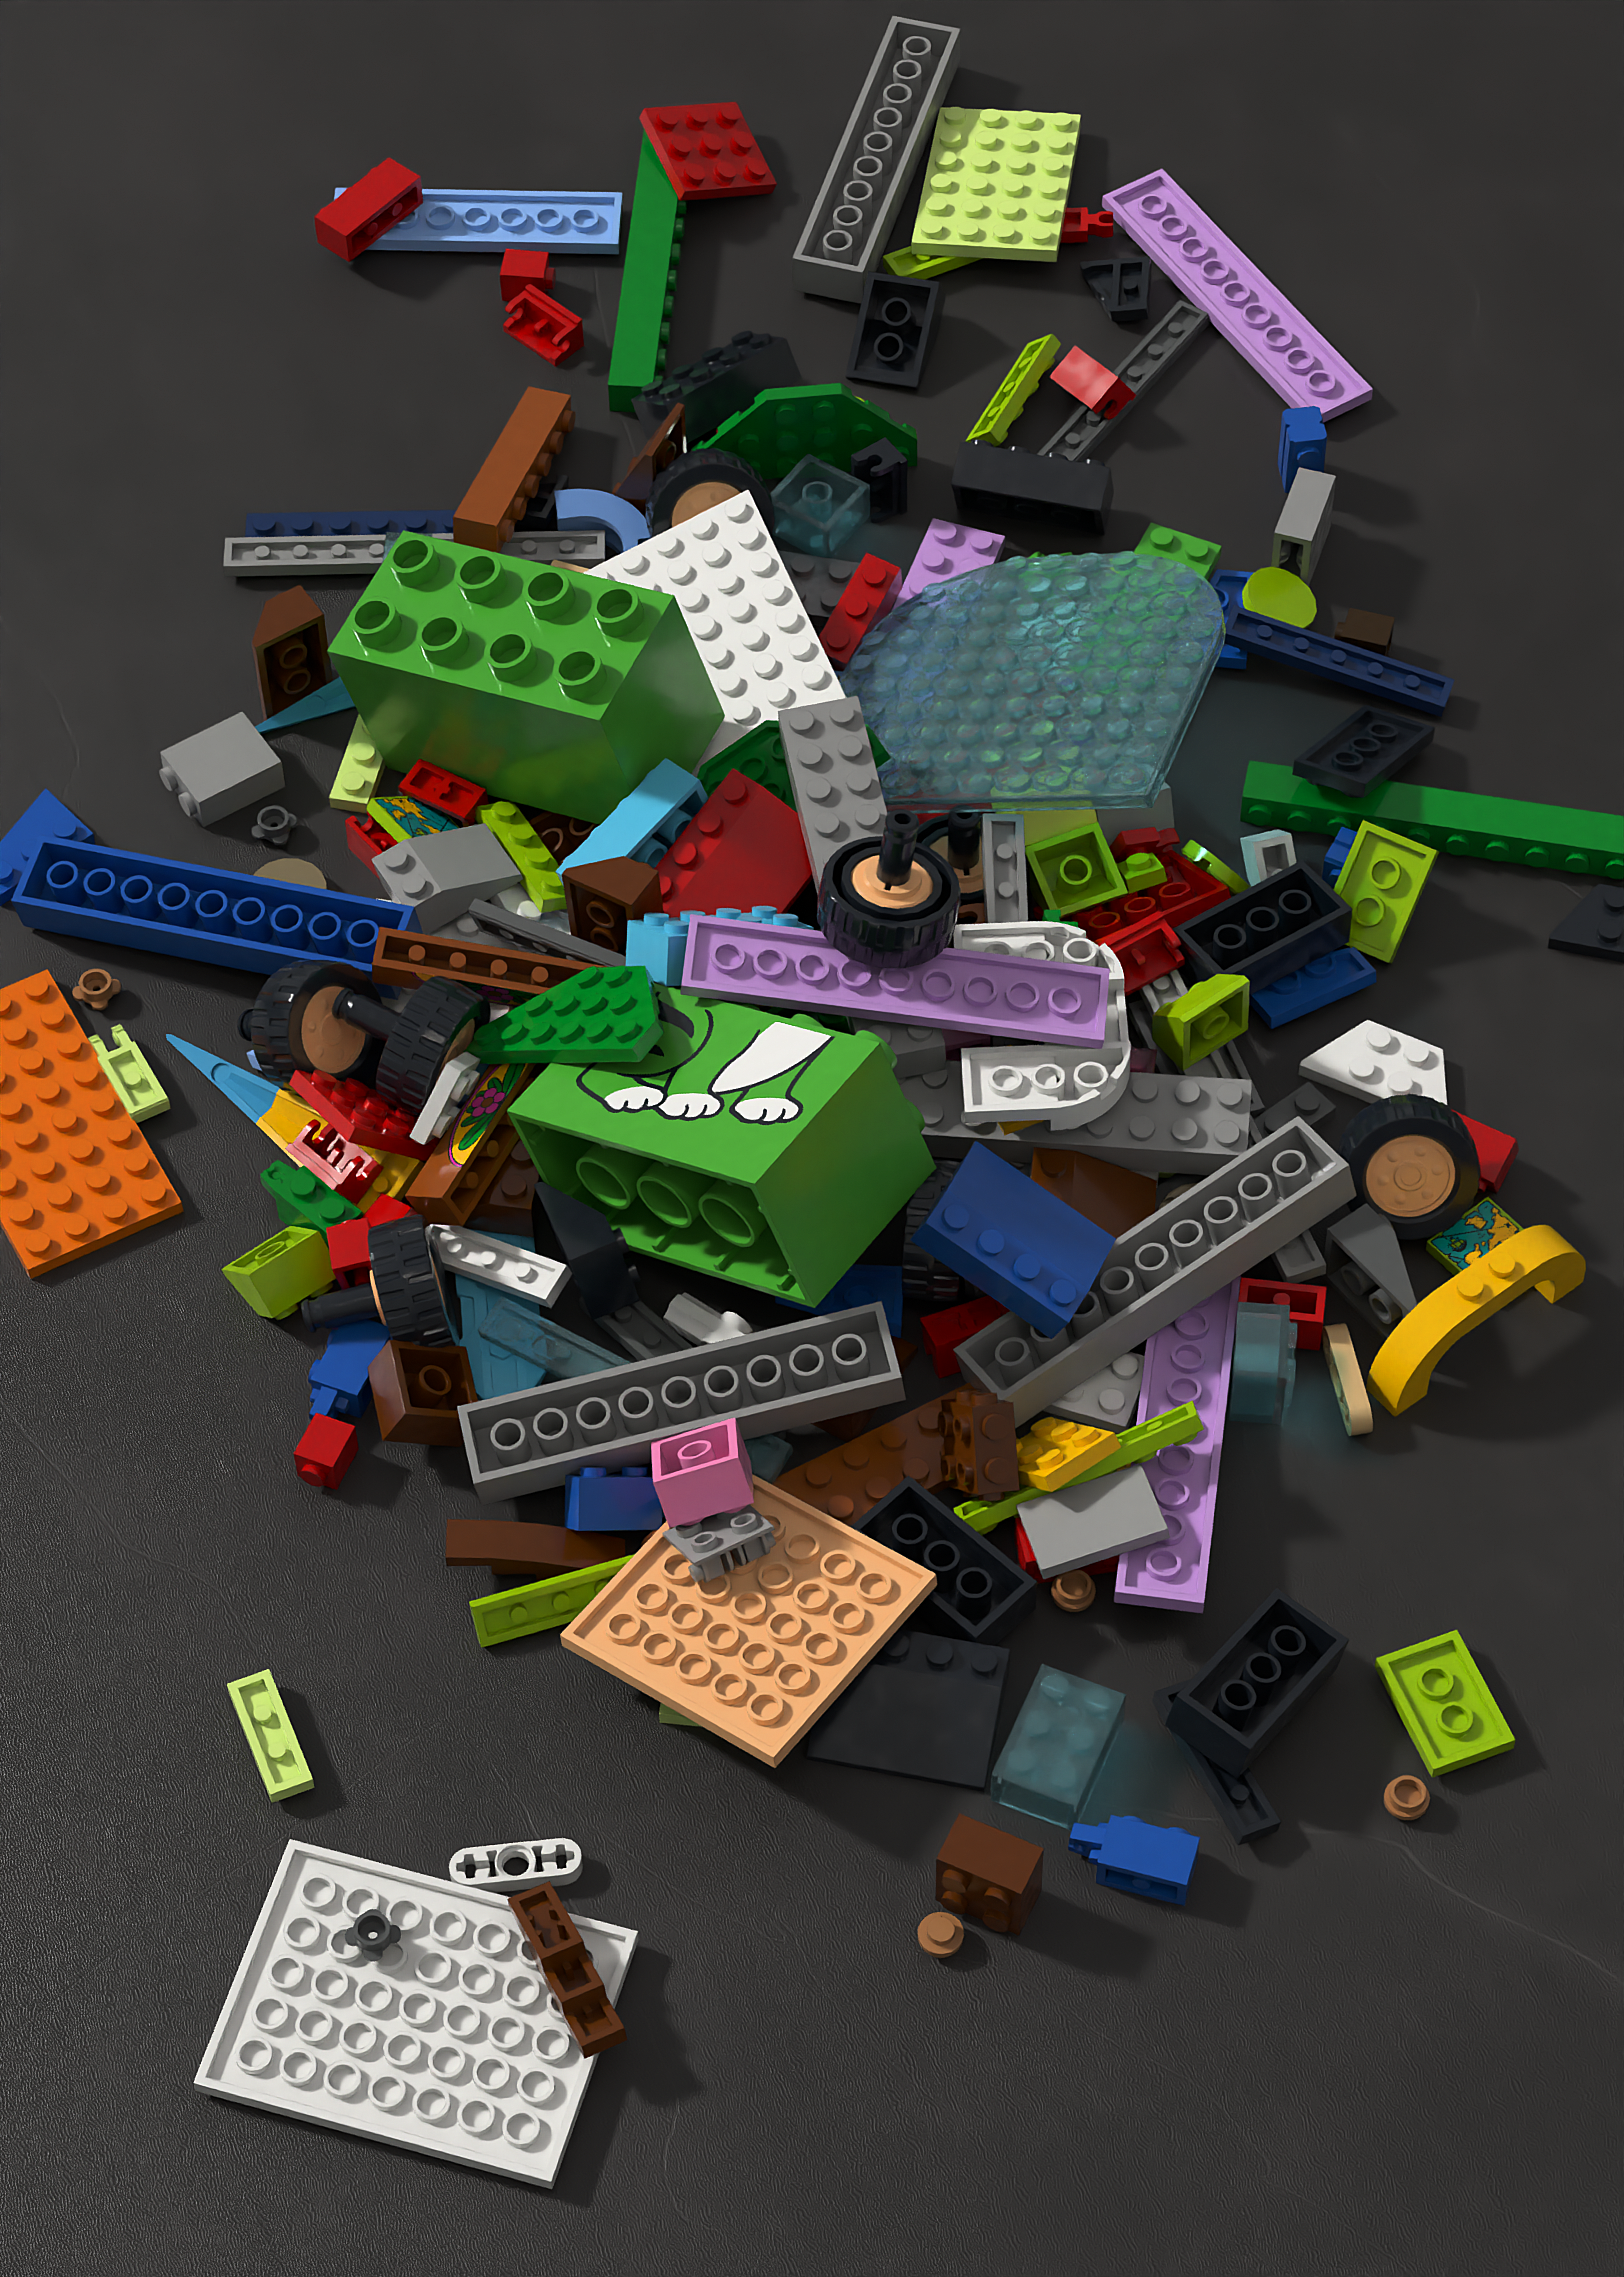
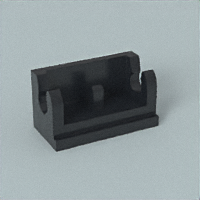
[851,437,908,523]

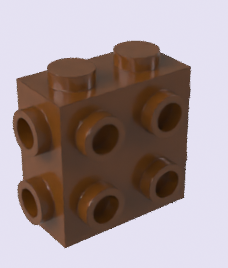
[937,1389,1020,1501]

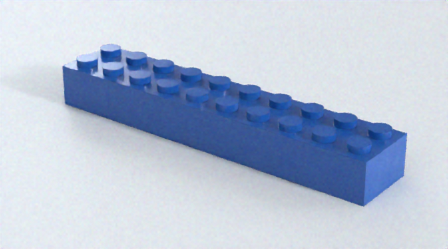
[11,834,423,1000]

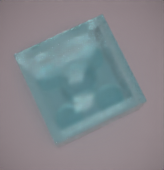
[770,454,870,558]
[1229,1302,1297,1424]

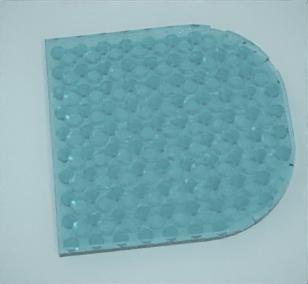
[839,551,1226,814]

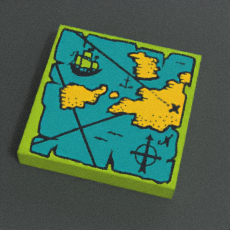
[366,796,460,843]
[1426,1197,1524,1276]

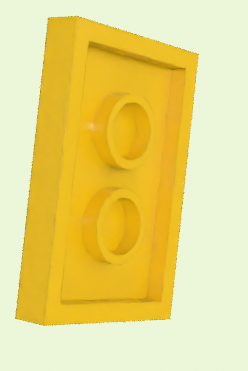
[1016,1417,1121,1492]

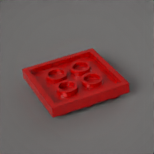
[639,102,777,201]
[289,1070,441,1161]

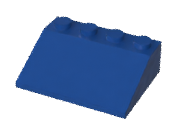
[910,1141,1116,1339]

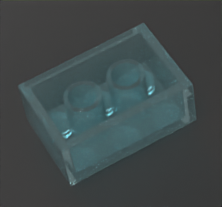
[990,1664,1126,1831]

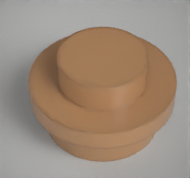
[1051,1569,1096,1612]
[1384,1775,1430,1820]
[918,1912,964,1958]

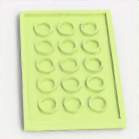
[911,107,1081,262]

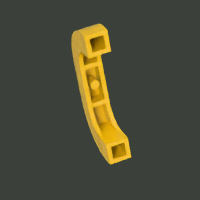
[1366,1225,1586,1417]

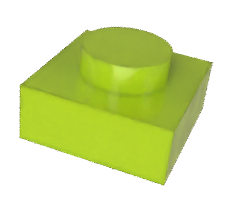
[1116,852,1167,894]

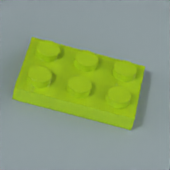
[1333,820,1439,964]
[1375,1630,1515,1778]

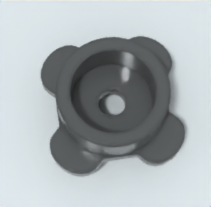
[251,806,297,845]
[345,1909,401,1962]

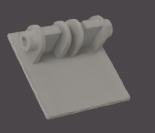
[662,1504,776,1583]

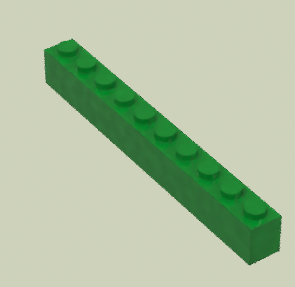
[608,129,688,412]
[1240,760,1624,879]

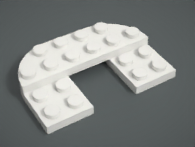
[953,921,1131,1131]

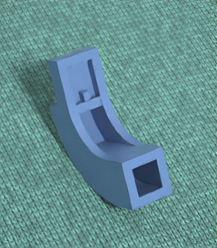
[554,489,650,554]

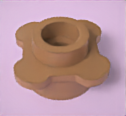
[72,969,121,1010]

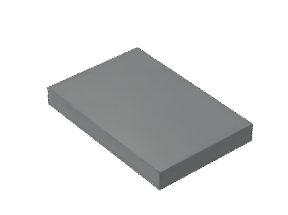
[1016,1464,1170,1579]

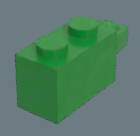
[260,1160,363,1249]

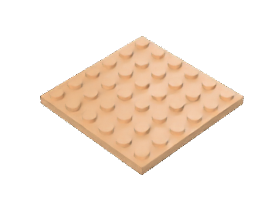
[560,1474,937,1768]

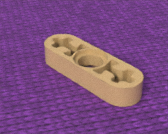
[1322,1323,1373,1436]

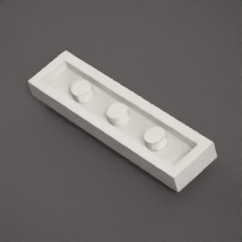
[430,1224,572,1308]

